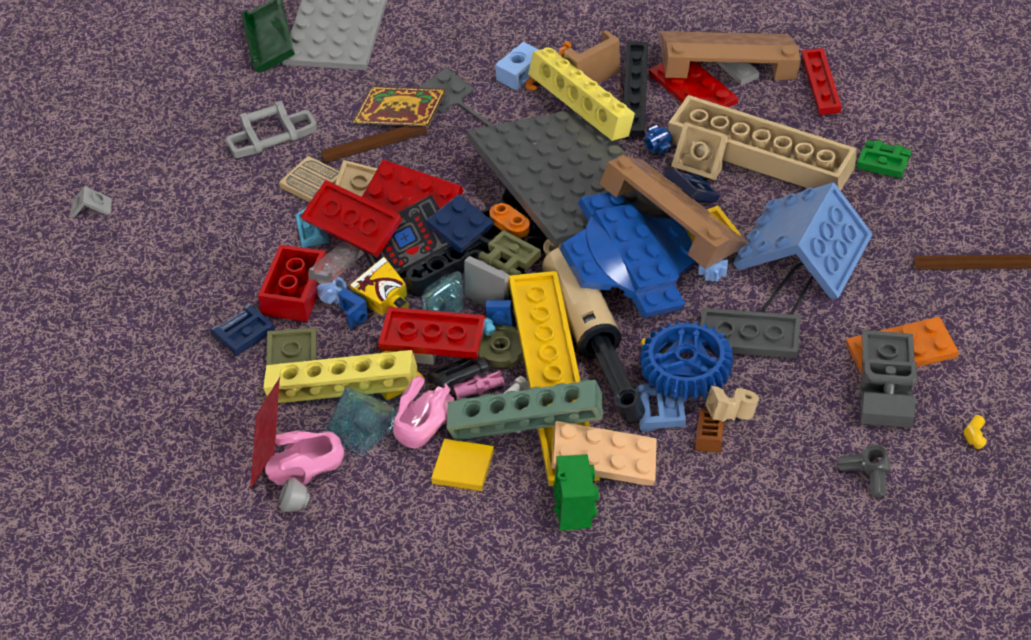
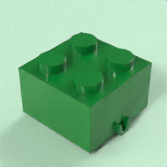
[553,454,599,531]

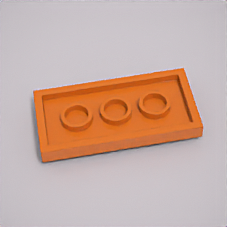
[846,317,959,375]

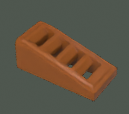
[695,408,725,453]

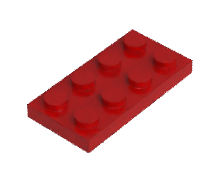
[649,61,738,108]
[300,179,403,258]
[378,307,486,359]

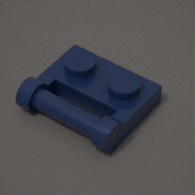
[664,168,720,203]
[210,304,275,356]

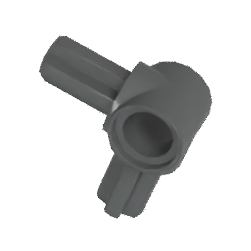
[838,444,891,498]

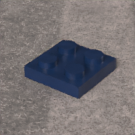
[426,194,493,254]

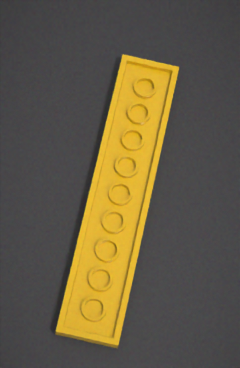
[509,271,600,486]

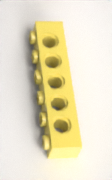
[528,48,635,141]
[263,350,417,403]

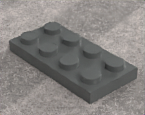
[700,308,801,359]

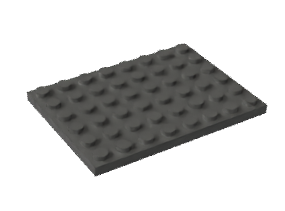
[466,110,673,246]

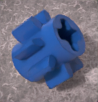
[644,125,672,155]

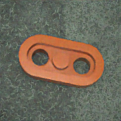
[490,203,530,238]

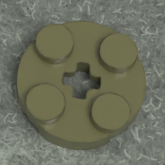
[478,325,523,368]

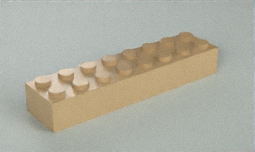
[668,95,857,191]

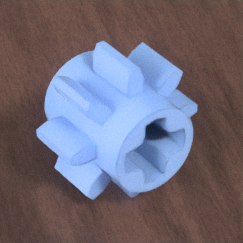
[698,260,728,282]
[317,275,346,305]

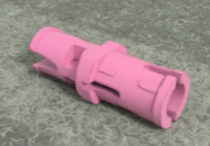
[452,370,505,400]

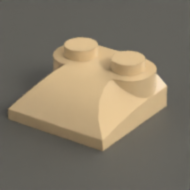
[671,122,728,180]

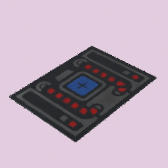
[363,195,450,275]

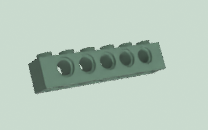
[447,380,602,440]

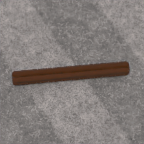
[321,125,429,163]
[913,254,1031,270]

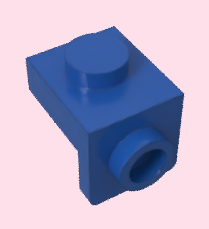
[338,288,368,329]
[486,300,515,327]

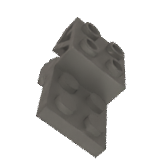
[860,330,917,428]

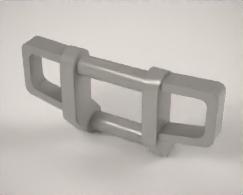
[226,101,317,158]

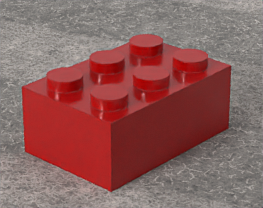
[258,245,328,322]

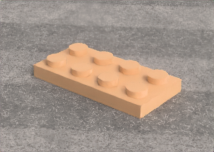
[551,421,656,485]

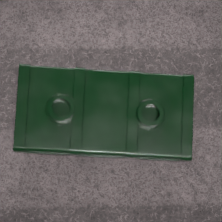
[241,0,295,73]

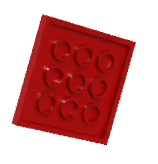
[362,159,464,255]

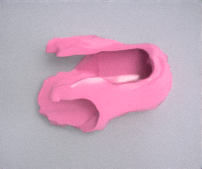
[393,375,454,449]
[265,431,344,485]

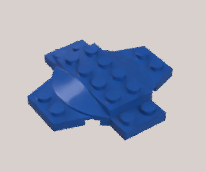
[559,192,697,318]

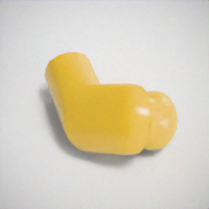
[964,415,987,449]

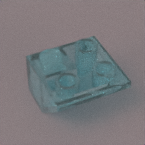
[422,271,465,313]
[325,387,398,456]

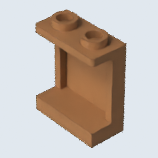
[564,30,620,84]

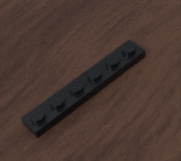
[624,42,648,137]

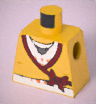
[350,257,409,315]

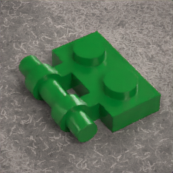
[857,140,912,179]

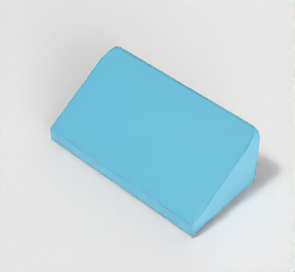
[295,208,330,248]

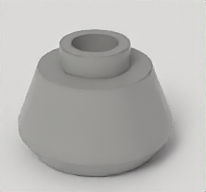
[278,477,310,512]

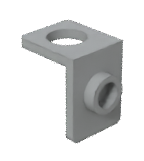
[70,186,112,218]

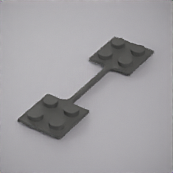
[418,68,492,126]

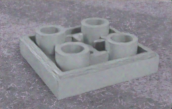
[464,256,509,306]

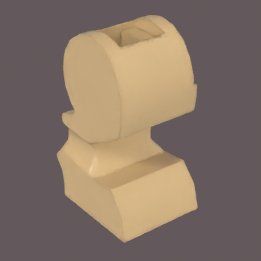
[705,386,759,422]

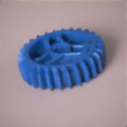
[640,320,733,402]

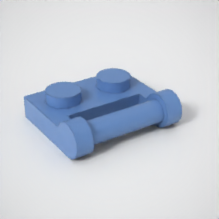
[636,384,686,432]

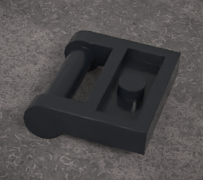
[427,357,489,388]

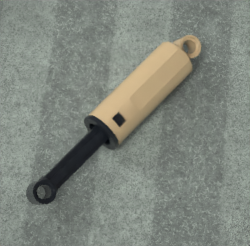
[542,239,645,422]

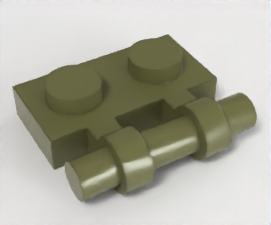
[478,230,541,276]

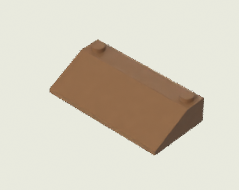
[659,31,801,80]
[599,155,748,269]

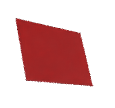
[250,377,280,489]

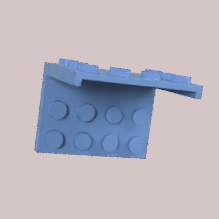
[733,182,873,299]

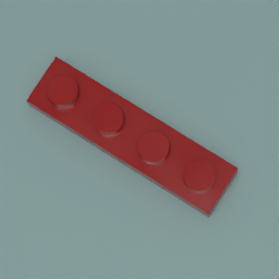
[801,48,842,115]

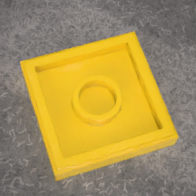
[431,439,494,491]

